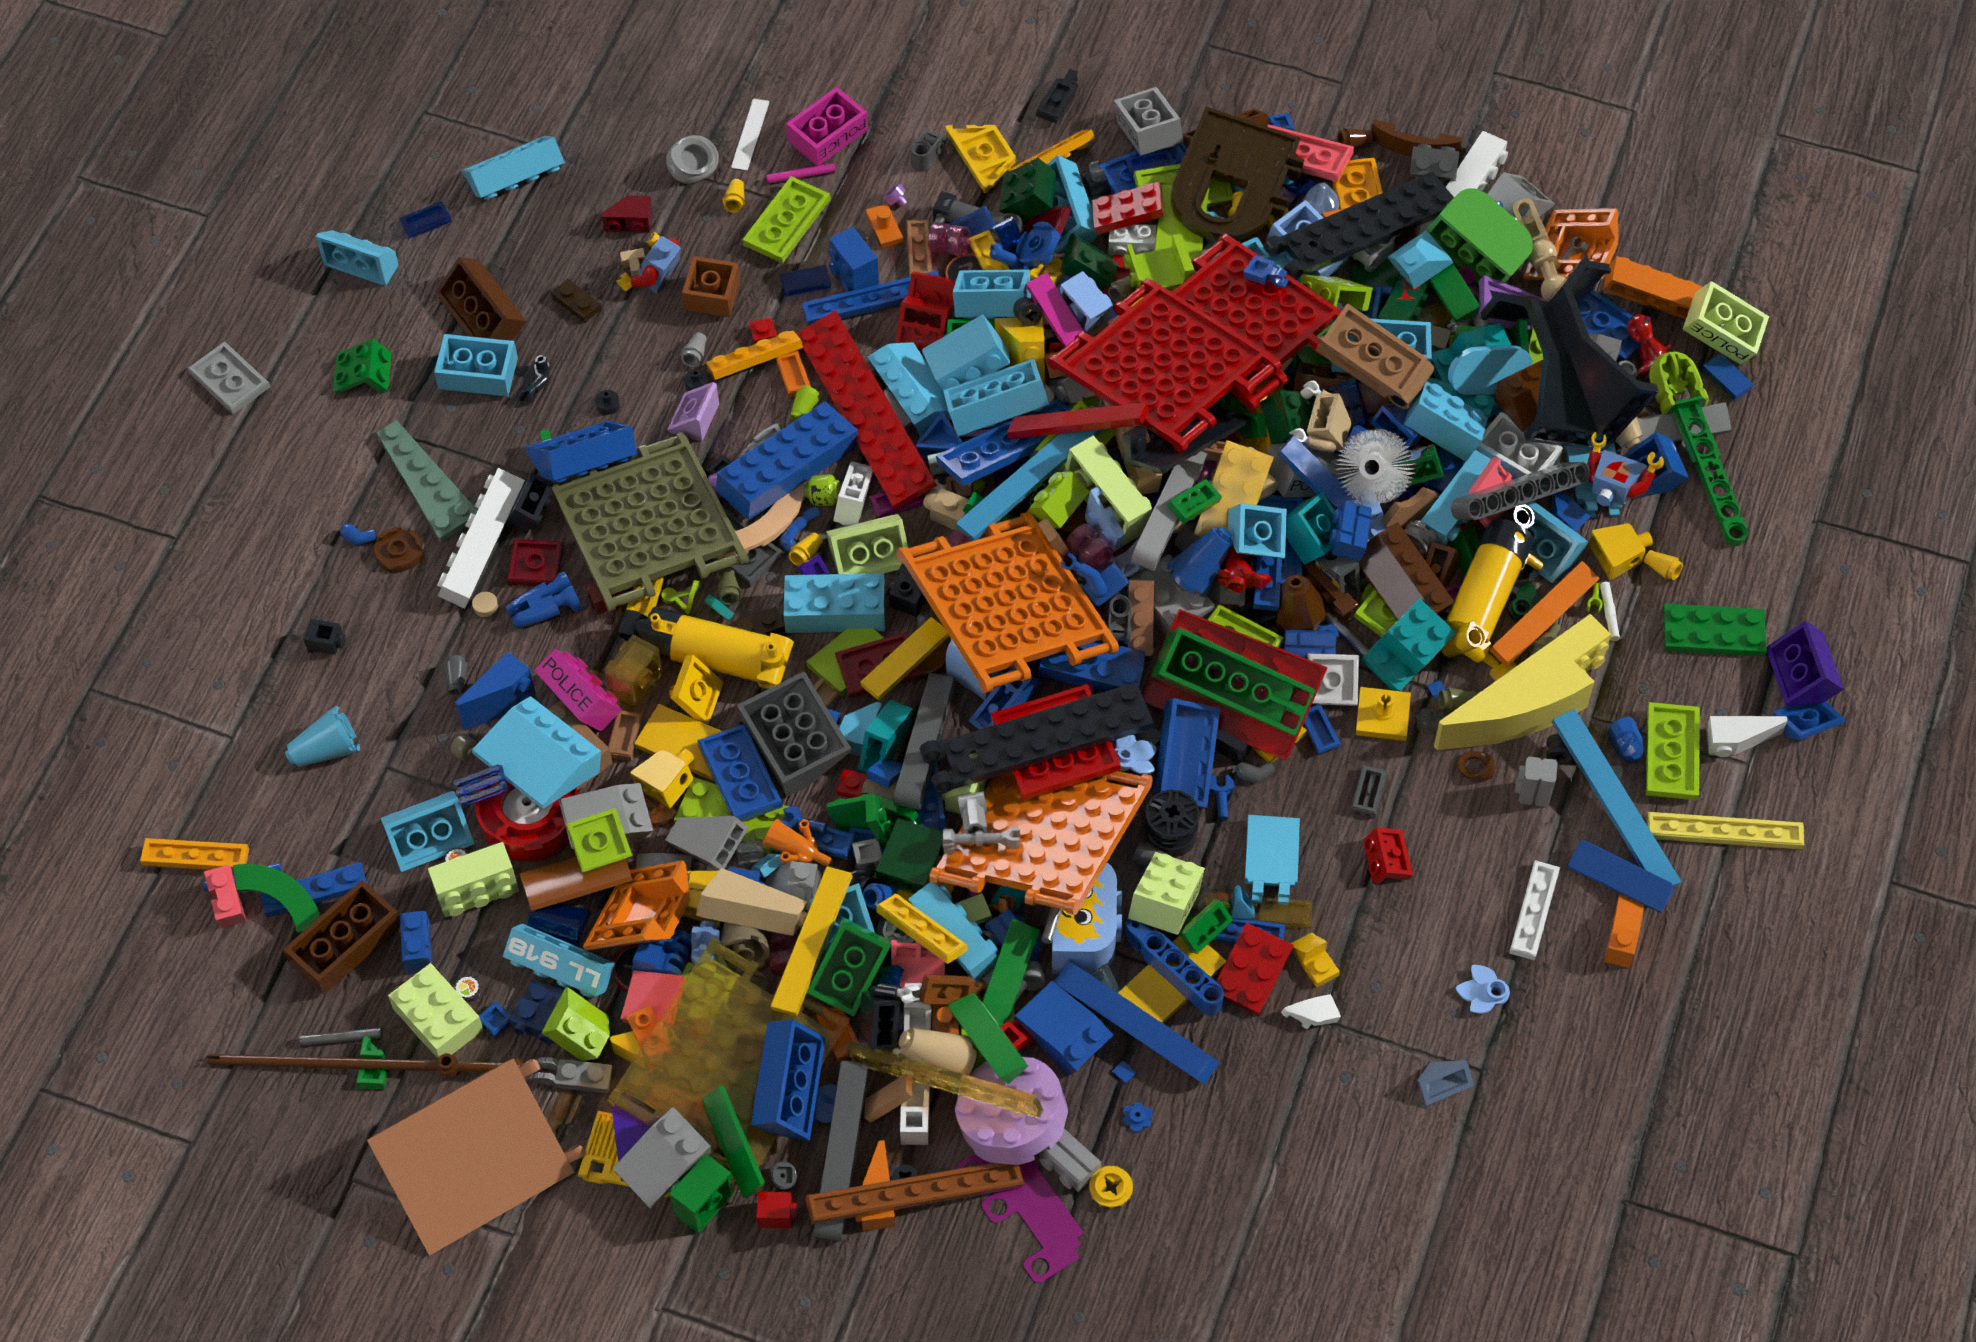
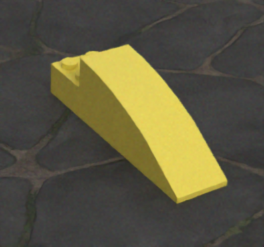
[1434,614,1611,750]

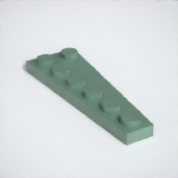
[377,420,478,543]

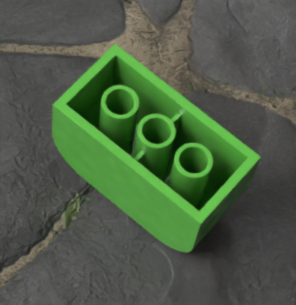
[1427,188,1533,285]

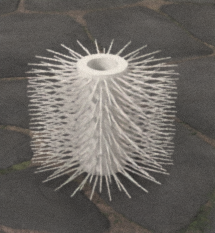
[1335,429,1415,504]

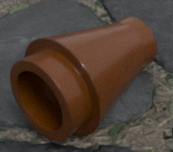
[1337,128,1373,148]

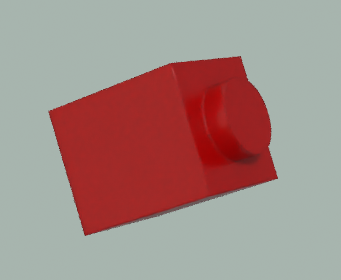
[757,1192,797,1228]

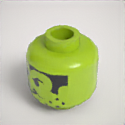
[804,474,841,507]

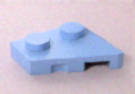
[1085,487,1125,551]

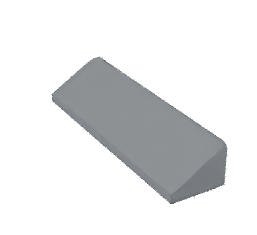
[1638,403,1731,443]

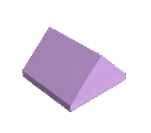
[667,382,719,442]

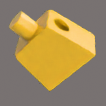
[1588,523,1653,580]
[630,748,694,808]

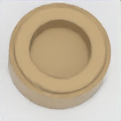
[472,592,498,617]

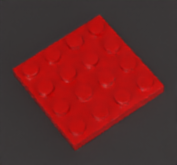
[991,684,1121,800]

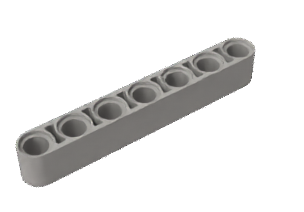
[1130,451,1208,571]

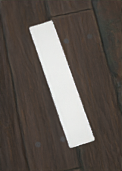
[731,99,769,170]

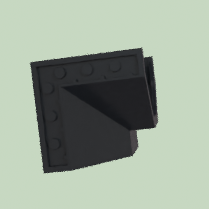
[1480,253,1659,451]

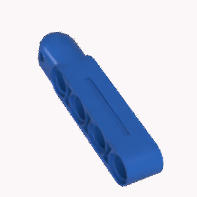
[1123,919,1224,1016]

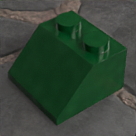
[1060,233,1118,291]

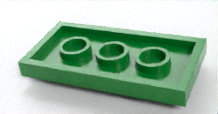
[1663,603,1767,657]

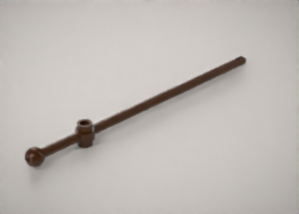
[206,1053,524,1079]

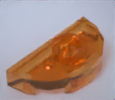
[644,795,678,827]

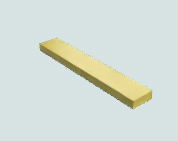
[1646,812,1804,850]

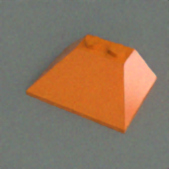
[1523,208,1618,280]
[583,860,690,951]

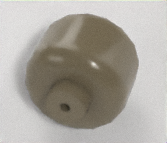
[451,735,478,761]

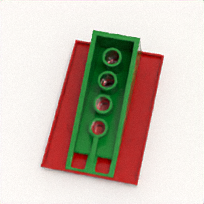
[1141,609,1328,761]

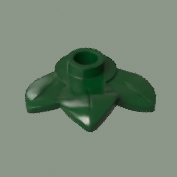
[1508,583,1546,621]

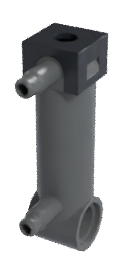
[931,191,1022,246]

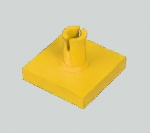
[669,655,723,724]
[1355,687,1411,741]

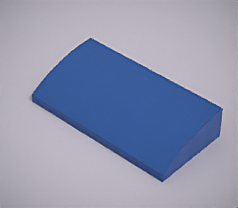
[1153,698,1220,808]

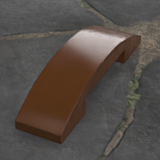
[1371,120,1463,157]

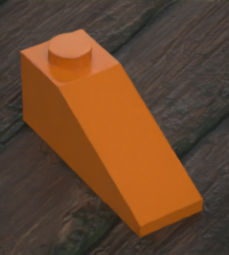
[1604,893,1644,968]
[856,1140,896,1231]

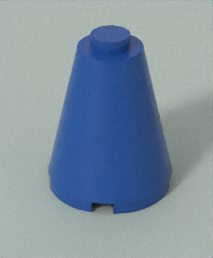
[1167,527,1233,597]

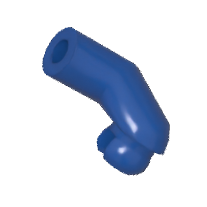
[340,523,376,546]

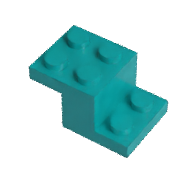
[1431,323,1512,384]
[1360,598,1456,691]

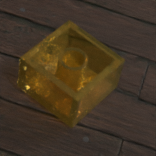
[605,635,663,711]

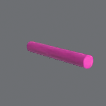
[766,163,836,184]

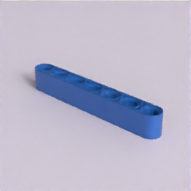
[1054,960,1220,1084]

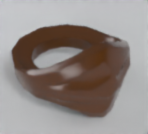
[1457,751,1495,781]

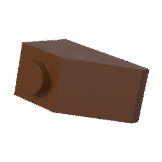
[1425,542,1462,588]

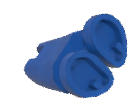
[506,571,583,629]

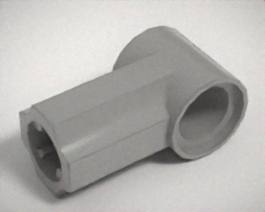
[958,791,987,834]

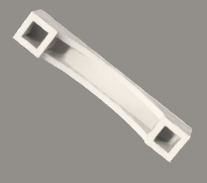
[900,983,932,1145]

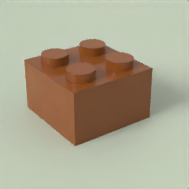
[682,256,741,317]

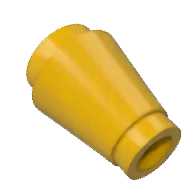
[722,179,745,213]
[789,533,822,566]
[1644,550,1683,580]

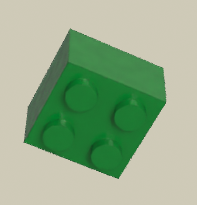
[670,1154,735,1234]

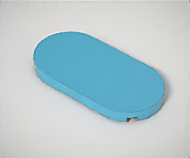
[1448,346,1532,395]

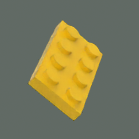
[1193,440,1274,537]

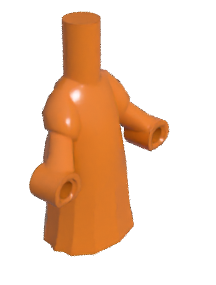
[763,819,832,867]

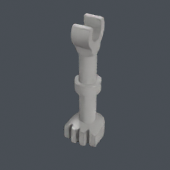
[943,827,1021,855]

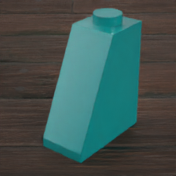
[858,700,913,774]

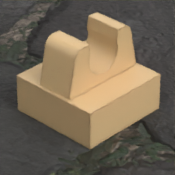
[620,248,645,277]

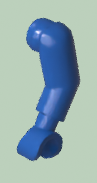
[990,243,1031,270]
[780,507,821,552]

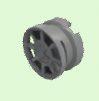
[1404,520,1438,558]

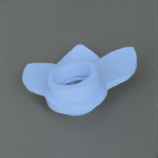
[1114,735,1157,775]
[1456,965,1510,1014]

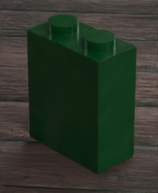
[876,818,944,894]

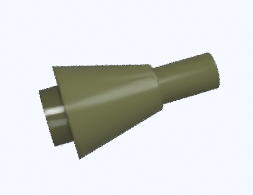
[1528,623,1561,656]

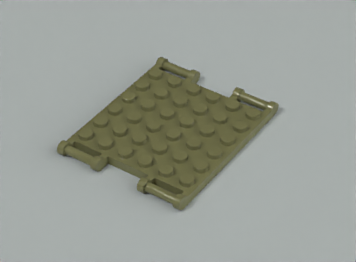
[546,431,748,612]

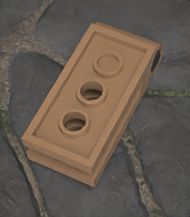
[1315,303,1434,409]

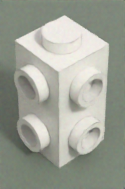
[1108,224,1157,256]

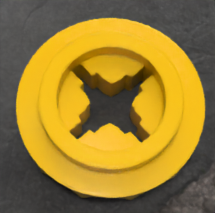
[1089,1166,1133,1209]

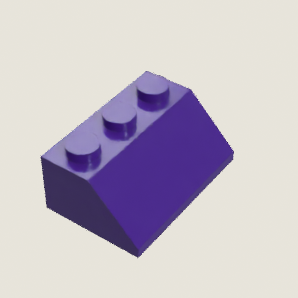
[1766,621,1844,707]

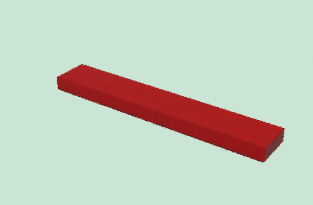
[1007,403,1149,439]

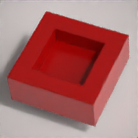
[749,317,777,344]
[836,769,868,798]

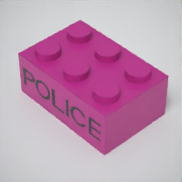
[786,87,868,166]
[534,649,622,732]

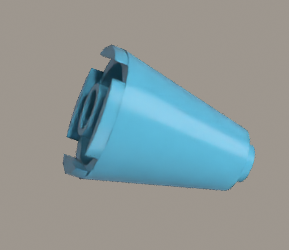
[285,706,360,767]

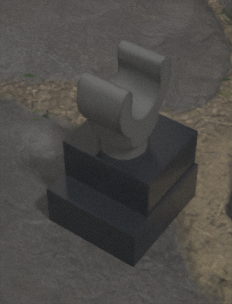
[1082,160,1111,200]

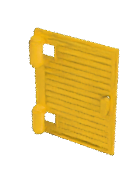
[578,1111,670,1197]

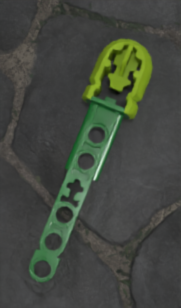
[1649,352,1748,546]

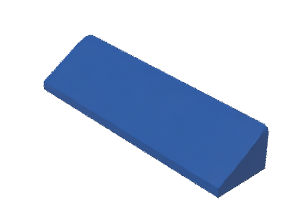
[1568,840,1674,913]

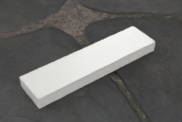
[1509,860,1560,960]

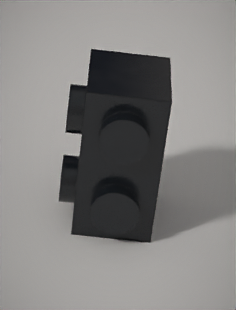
[505,472,553,534]
[887,557,926,617]

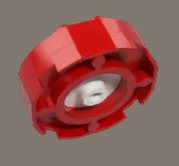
[475,770,579,862]

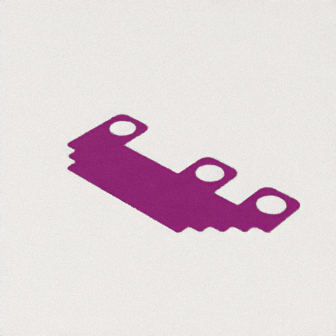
[956,1153,1083,1283]

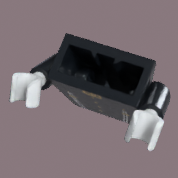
[860,983,920,1065]

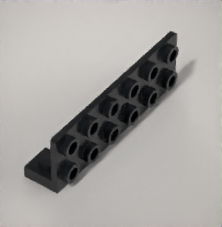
[1122,398,1251,474]

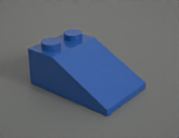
[455,652,536,731]
[1014,981,1113,1076]

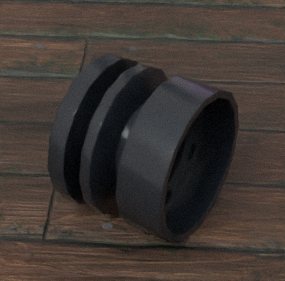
[1144,789,1200,858]

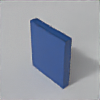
[1427,680,1445,700]
[1112,1061,1137,1084]

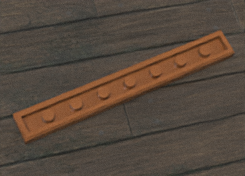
[805,1163,1024,1224]

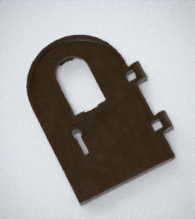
[1170,107,1305,241]

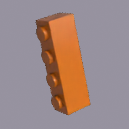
[1603,256,1703,320]

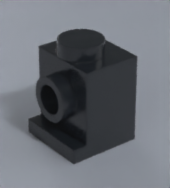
[304,619,346,655]

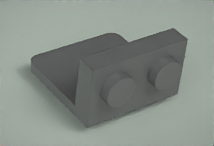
[1409,144,1459,181]

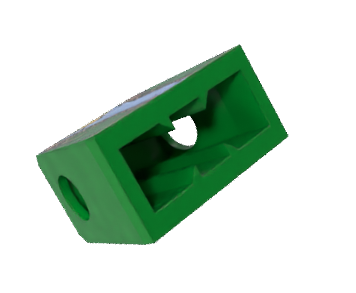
[1392,444,1443,489]

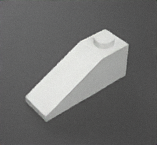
[833,461,873,526]
[1706,716,1787,757]

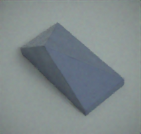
[1417,1060,1474,1106]

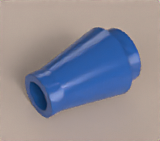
[862,883,898,909]

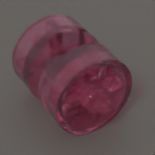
[928,222,971,257]
[1066,524,1113,570]
[766,930,800,977]

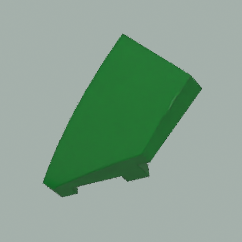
[357,1036,388,1090]

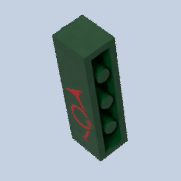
[1378,275,1434,321]

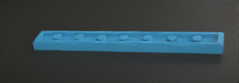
[956,406,1104,541]
[1552,709,1682,887]

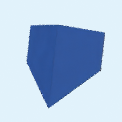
[916,411,963,461]

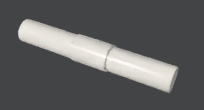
[1600,582,1620,641]

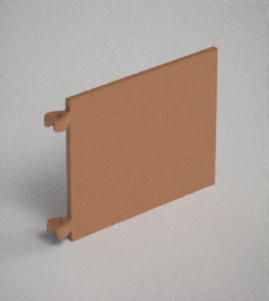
[367,1058,586,1256]

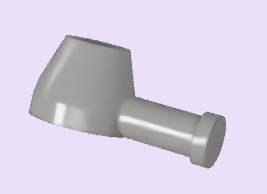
[1023,961,1045,991]

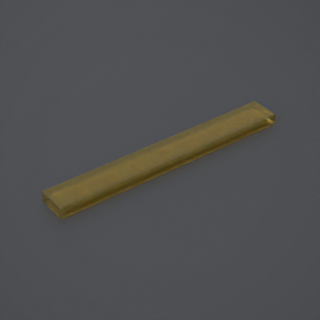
[846,1041,1043,1118]

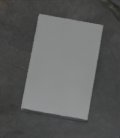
[187,341,270,414]

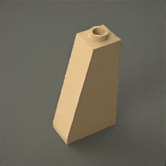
[696,868,808,936]

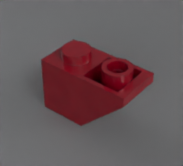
[602,195,653,233]

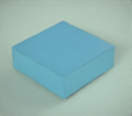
[751,853,782,877]

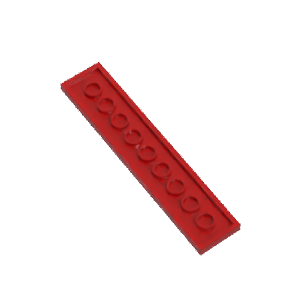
[796,310,938,510]

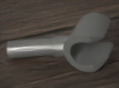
[1559,237,1588,260]

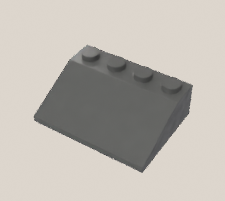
[737,671,852,797]

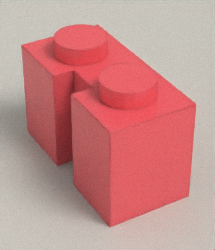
[204,865,246,928]

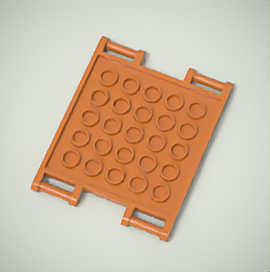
[897,512,1119,693]
[929,771,1152,915]

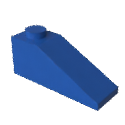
[968,666,1043,730]

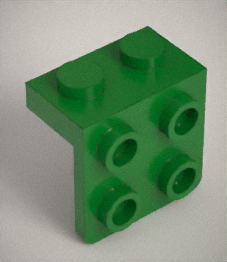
[333,338,392,394]
[827,794,894,848]

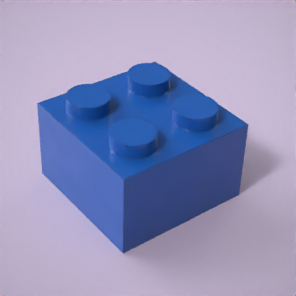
[828,227,879,292]

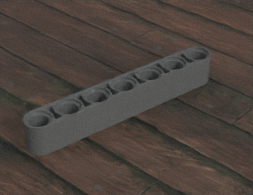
[1451,462,1590,520]
[894,672,955,810]
[814,1060,869,1241]

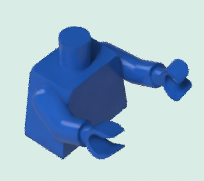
[1061,553,1130,607]

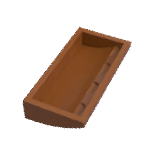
[520,857,633,911]

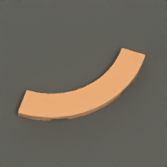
[717,481,807,560]

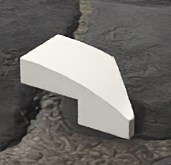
[1282,994,1341,1029]

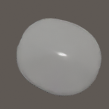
[666,135,719,184]

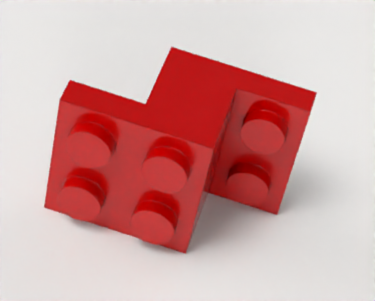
[895,271,956,353]

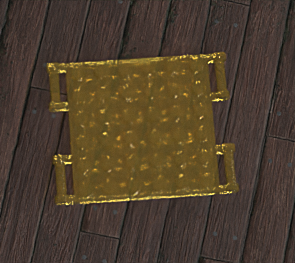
[607,937,851,1175]

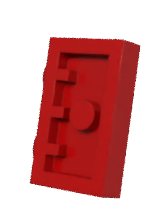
[1363,827,1413,884]

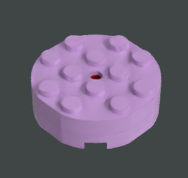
[955,1057,1068,1165]

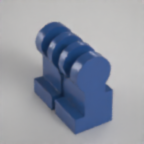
[632,930,692,975]

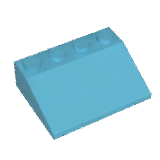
[472,696,601,809]

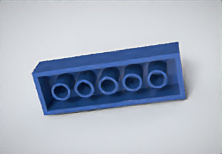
[716,401,858,520]

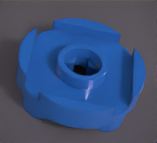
[1016,222,1061,267]

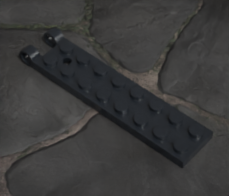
[1263,172,1454,280]
[919,682,1154,794]

